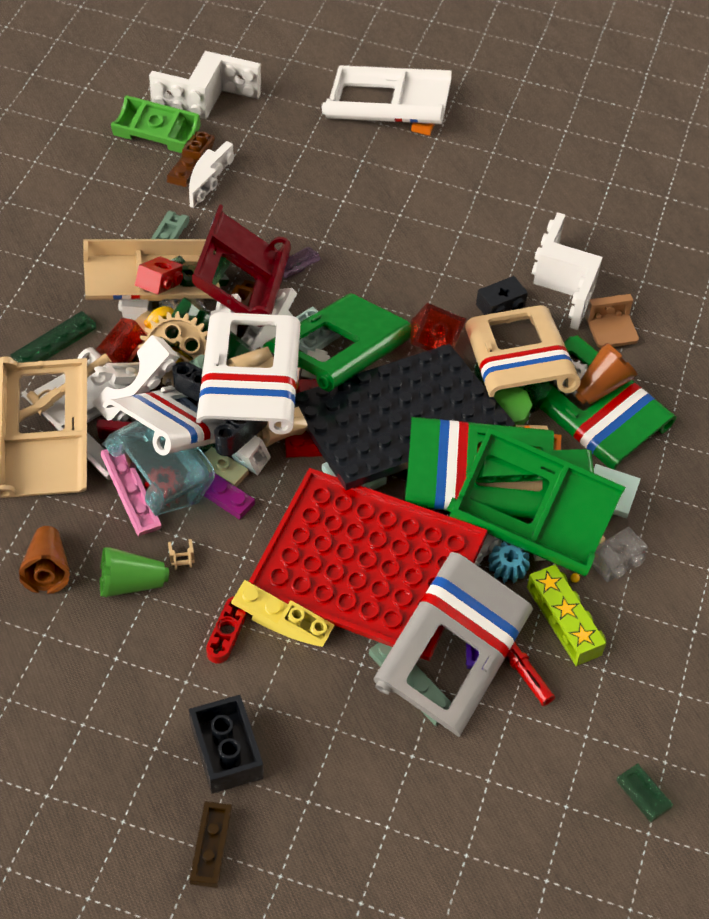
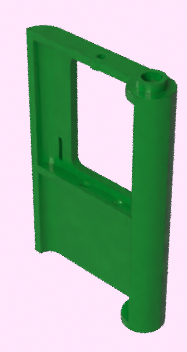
[263,293,414,392]

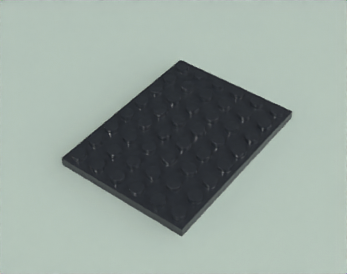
[294,344,516,490]

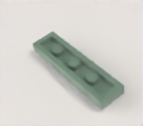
[369,642,452,726]

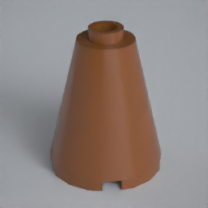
[574,343,638,405]
[19,526,70,594]

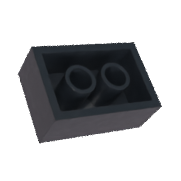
[189,695,264,794]

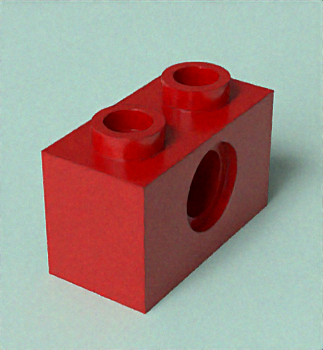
[135,256,183,295]

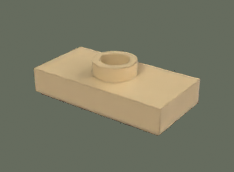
[197,447,249,487]

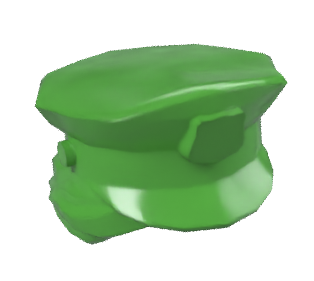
[494,387,533,425]

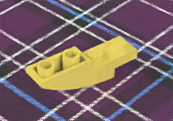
[231,580,334,647]

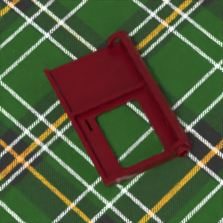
[192,204,291,327]

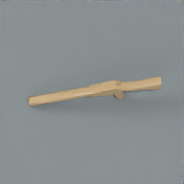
[19,353,112,423]

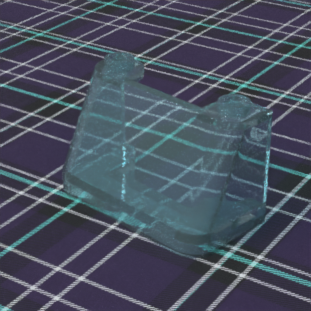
[103,420,215,516]

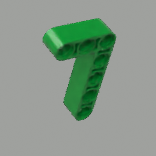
[474,449,594,483]

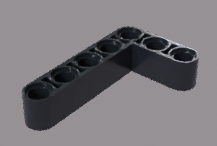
[172,362,268,456]

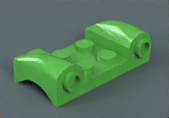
[111,95,201,153]

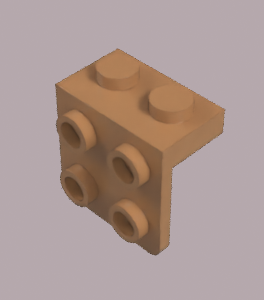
[585,294,639,348]

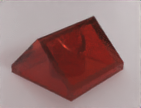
[410,303,466,351]
[95,317,147,363]

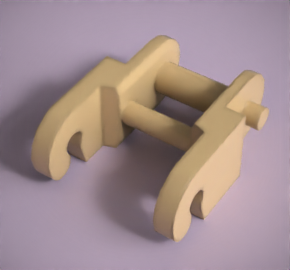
[168,539,195,570]

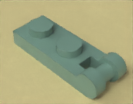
[151,210,189,239]

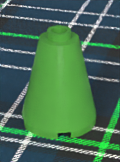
[100,547,169,597]

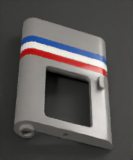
[373,552,533,737]

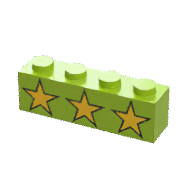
[527,564,606,666]

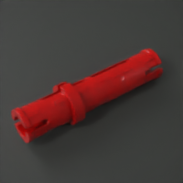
[506,642,556,706]

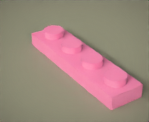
[101,444,162,537]

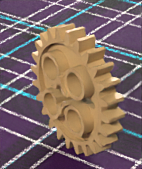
[138,311,208,387]

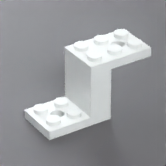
[149,51,261,119]
[532,212,603,330]

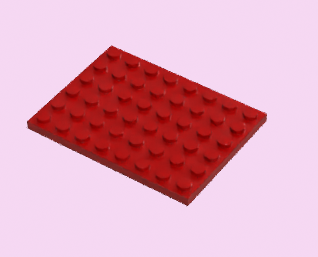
[249,468,488,661]

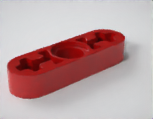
[206,596,248,664]

